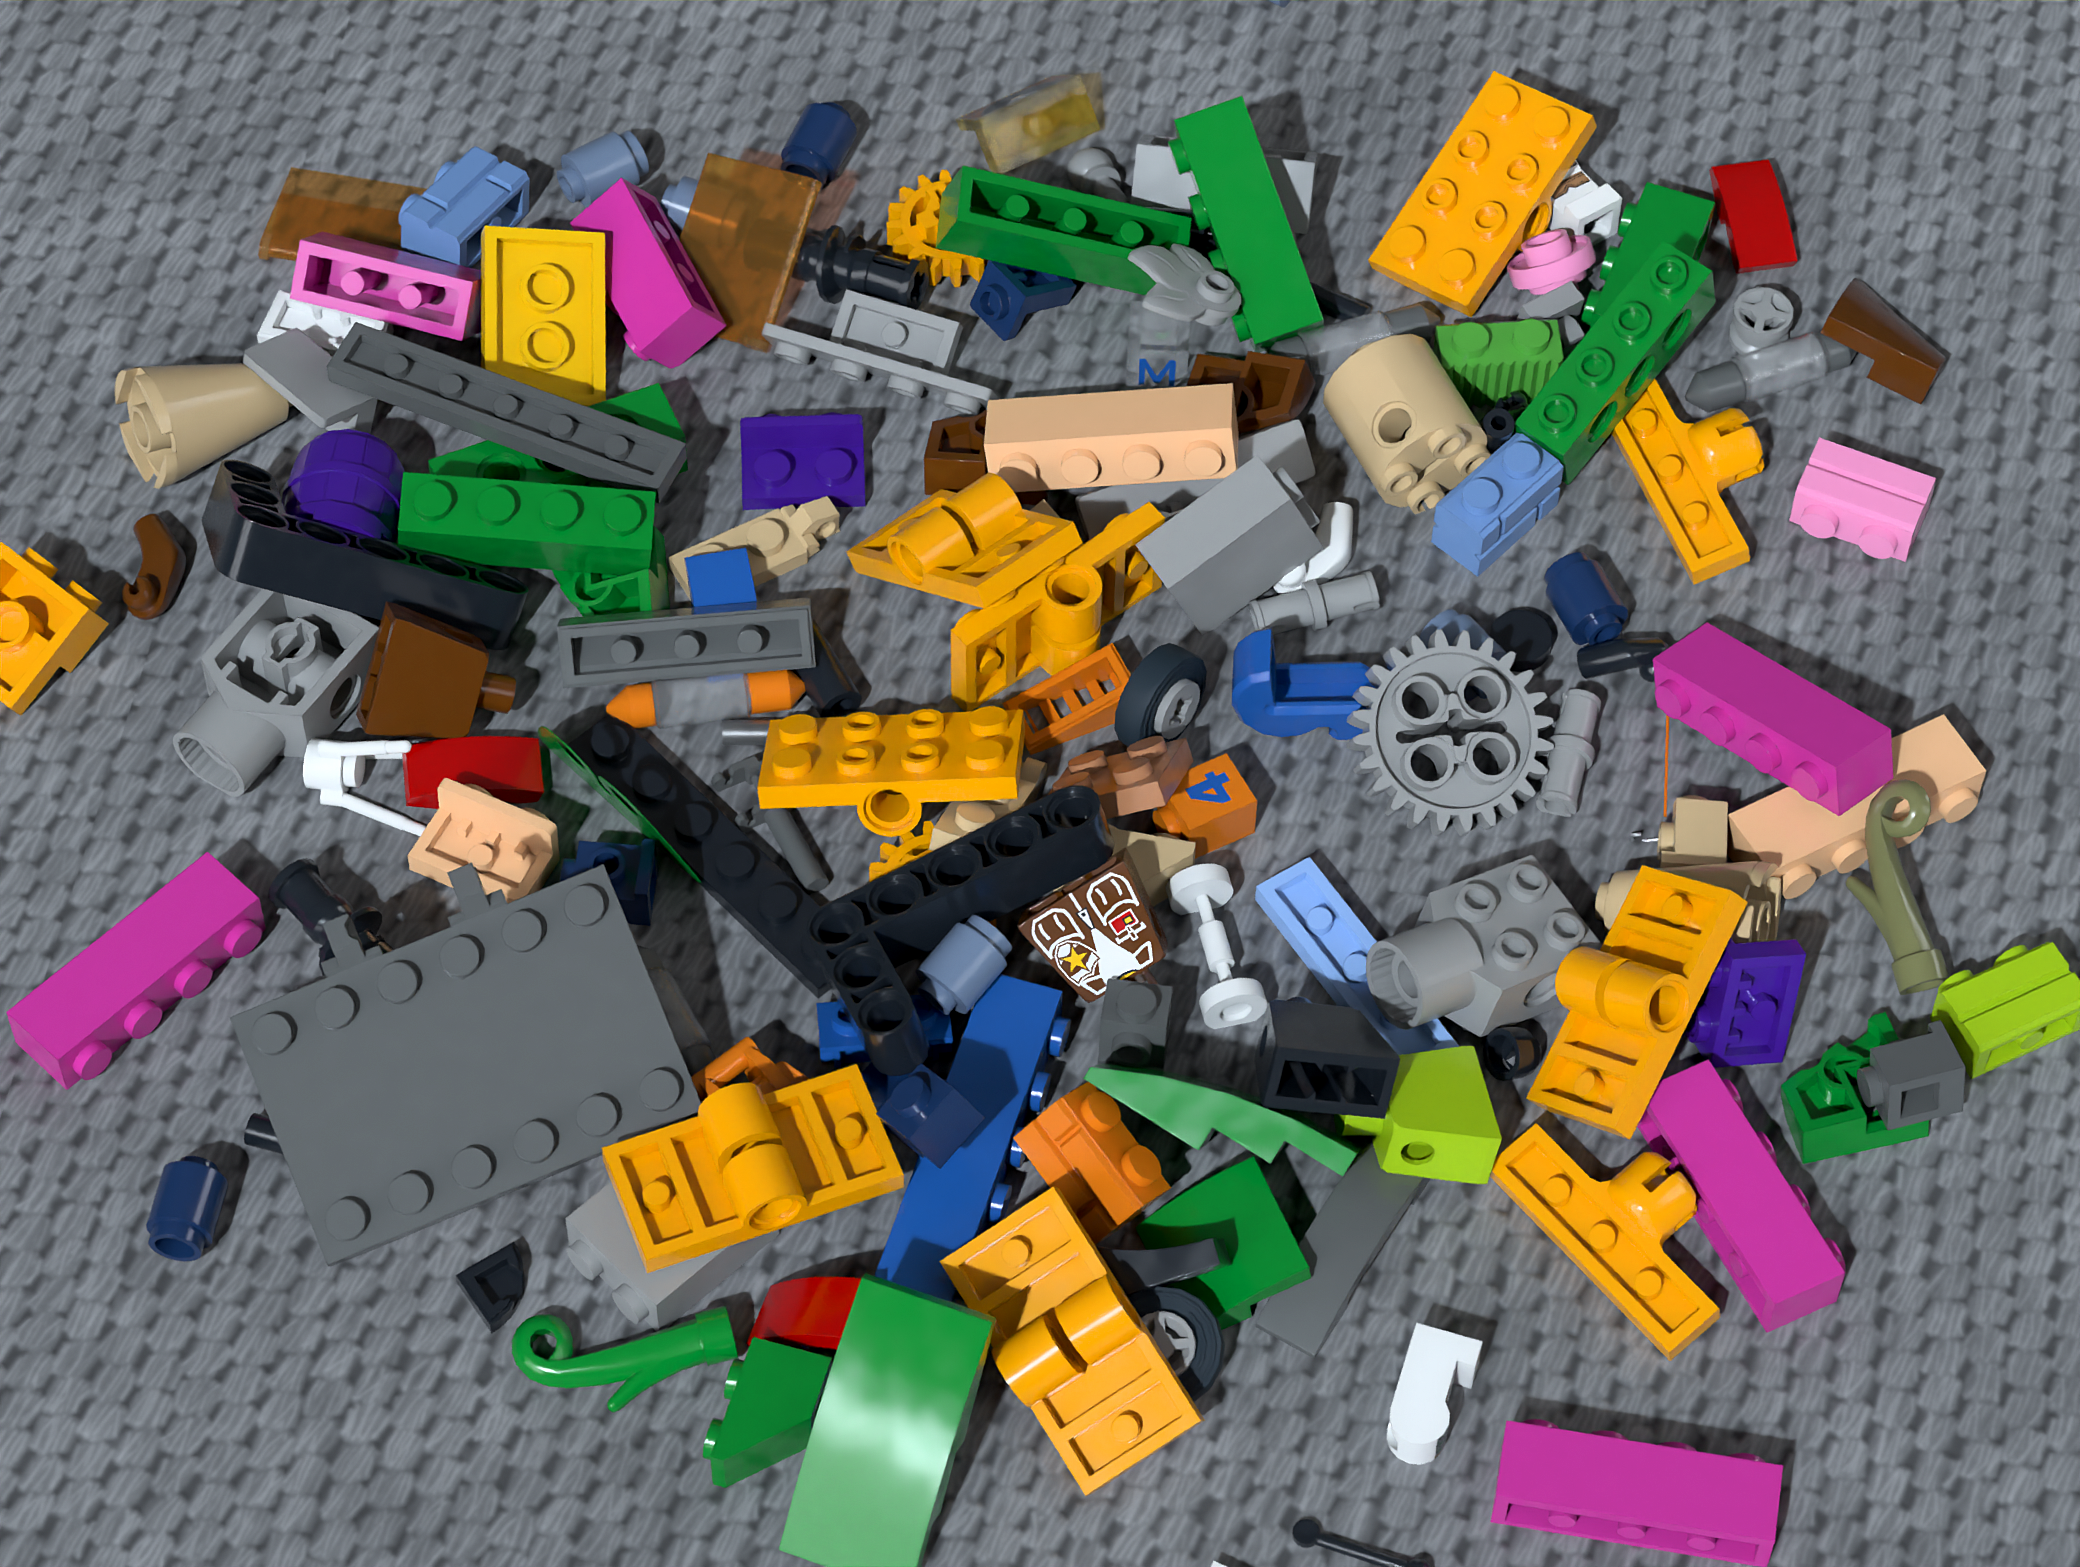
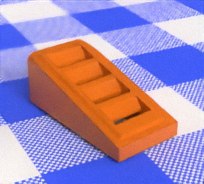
[1002,643,1131,755]

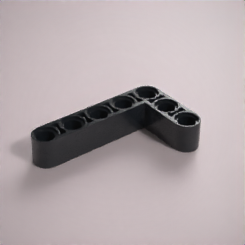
[201,459,529,650]
[806,785,1115,1076]

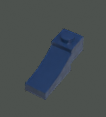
[861,1062,985,1169]

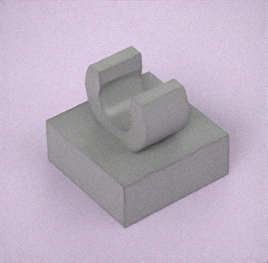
[1516,281,1585,361]

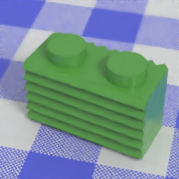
[1433,319,1564,408]

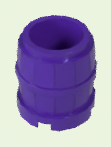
[282,429,405,543]

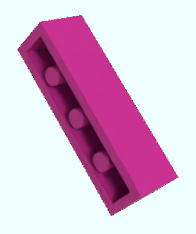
[1653,622,1894,816]
[6,851,266,1090]
[1637,1059,1846,1333]
[1491,1419,1783,1567]

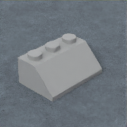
[1131,134,1319,239]

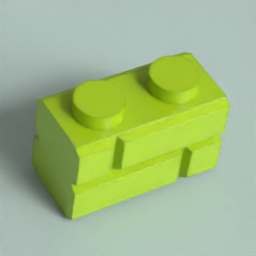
[1930,942,2080,1079]

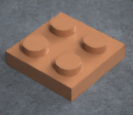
[1048,736,1194,819]

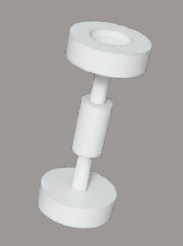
[1166,864,1267,1029]

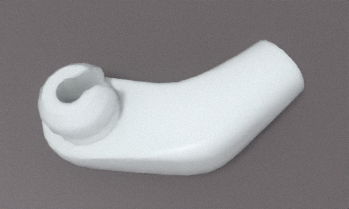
[1273,502,1353,595]

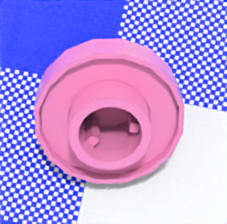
[1507,229,1596,295]

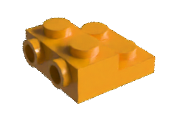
[0,542,109,716]

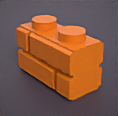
[1013,1081,1171,1244]

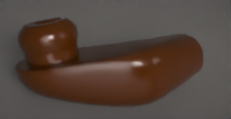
[122,513,186,620]

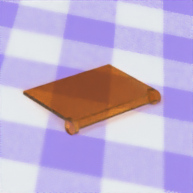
[679,153,822,353]
[258,167,427,261]

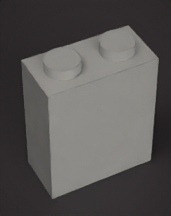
[1136,454,1324,635]
[565,1119,779,1332]

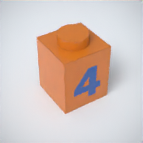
[1153,753,1257,859]

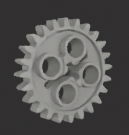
[1346,629,1554,836]

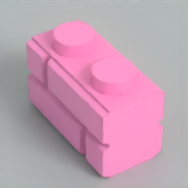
[1789,438,1937,562]

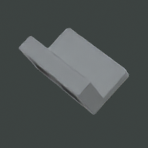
[243,328,378,434]

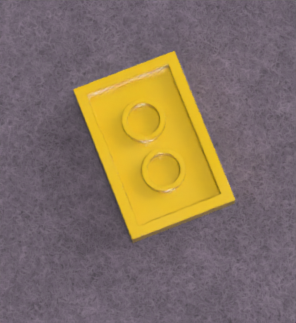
[481,226,606,407]

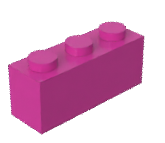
[570,177,727,369]
[290,232,481,341]

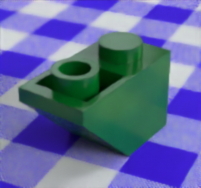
[703,1337,832,1488]

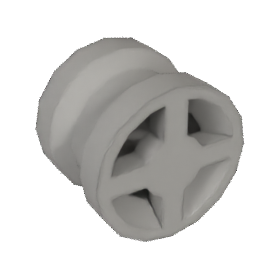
[1729,287,1793,361]

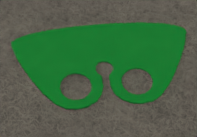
[538,726,701,883]

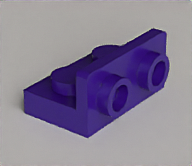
[740,412,866,510]
[1684,938,1806,1068]

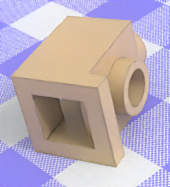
[1657,795,1728,868]

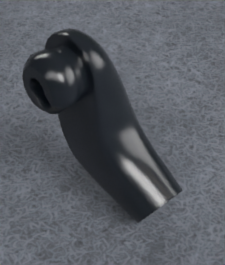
[1478,391,1528,454]

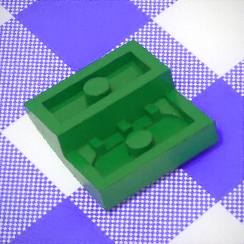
[1135,1156,1311,1330]

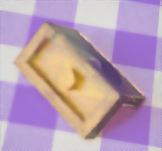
[956,75,1101,174]

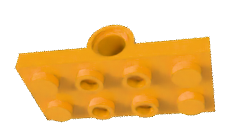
[1368,71,1597,318]
[846,473,1083,609]
[950,502,1165,712]
[757,706,1025,837]
[1526,865,1748,1140]
[602,1064,904,1273]
[940,1187,1205,1496]

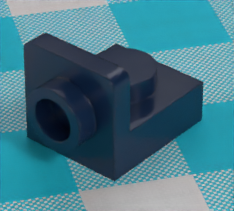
[970,260,1077,341]

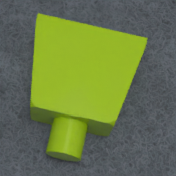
[1334,1046,1502,1184]

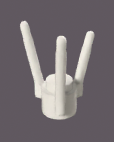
[303,738,427,836]

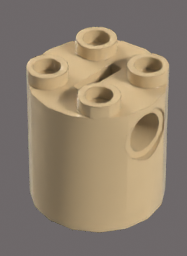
[1323,334,1491,514]

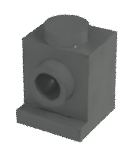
[1097,978,1173,1071]
[1857,1020,1965,1130]

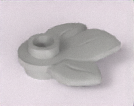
[1128,243,1242,326]

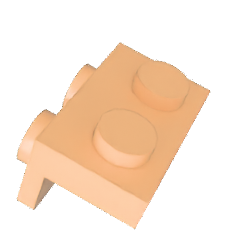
[408,778,560,903]

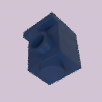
[560,839,659,926]

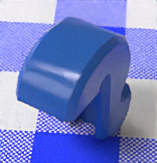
[1232,627,1375,740]

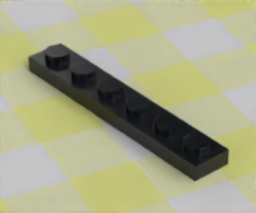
[566,714,831,999]

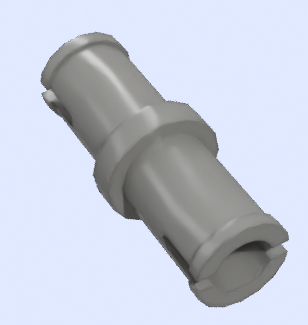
[1249,570,1380,635]
[1536,689,1601,817]

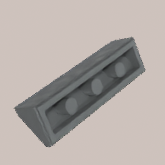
[557,598,816,688]

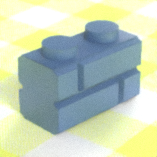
[398,146,530,268]
[1431,433,1564,577]

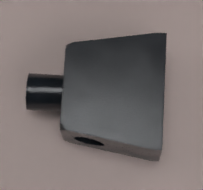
[1254,997,1400,1119]

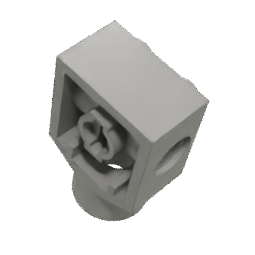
[173,589,379,797]
[1366,855,1602,1038]

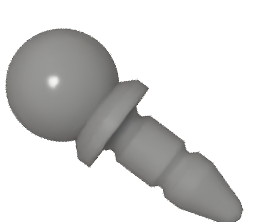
[1067,148,1129,204]

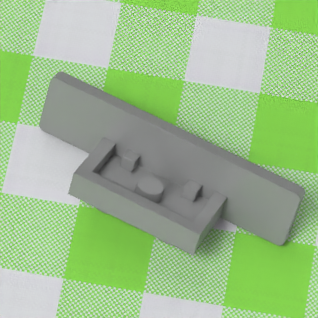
[761,290,999,416]
[1075,419,1316,541]

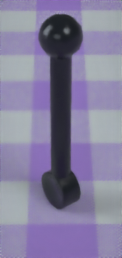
[1292,1519,1430,1567]

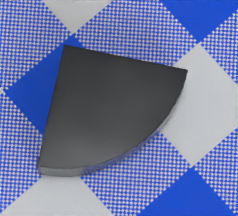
[456,1242,525,1333]

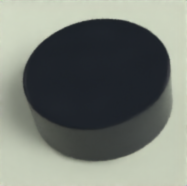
[1489,610,1552,672]

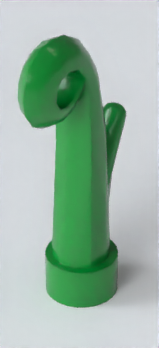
[512,1305,739,1412]

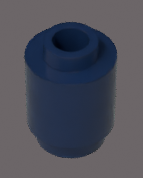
[780,102,857,191]
[1544,552,1628,645]
[146,1156,229,1261]

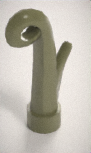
[1846,779,1949,995]

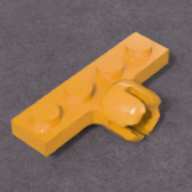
[1611,379,1764,585]
[1490,1123,1720,1361]

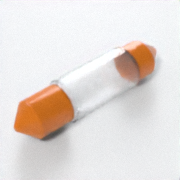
[606,670,806,729]

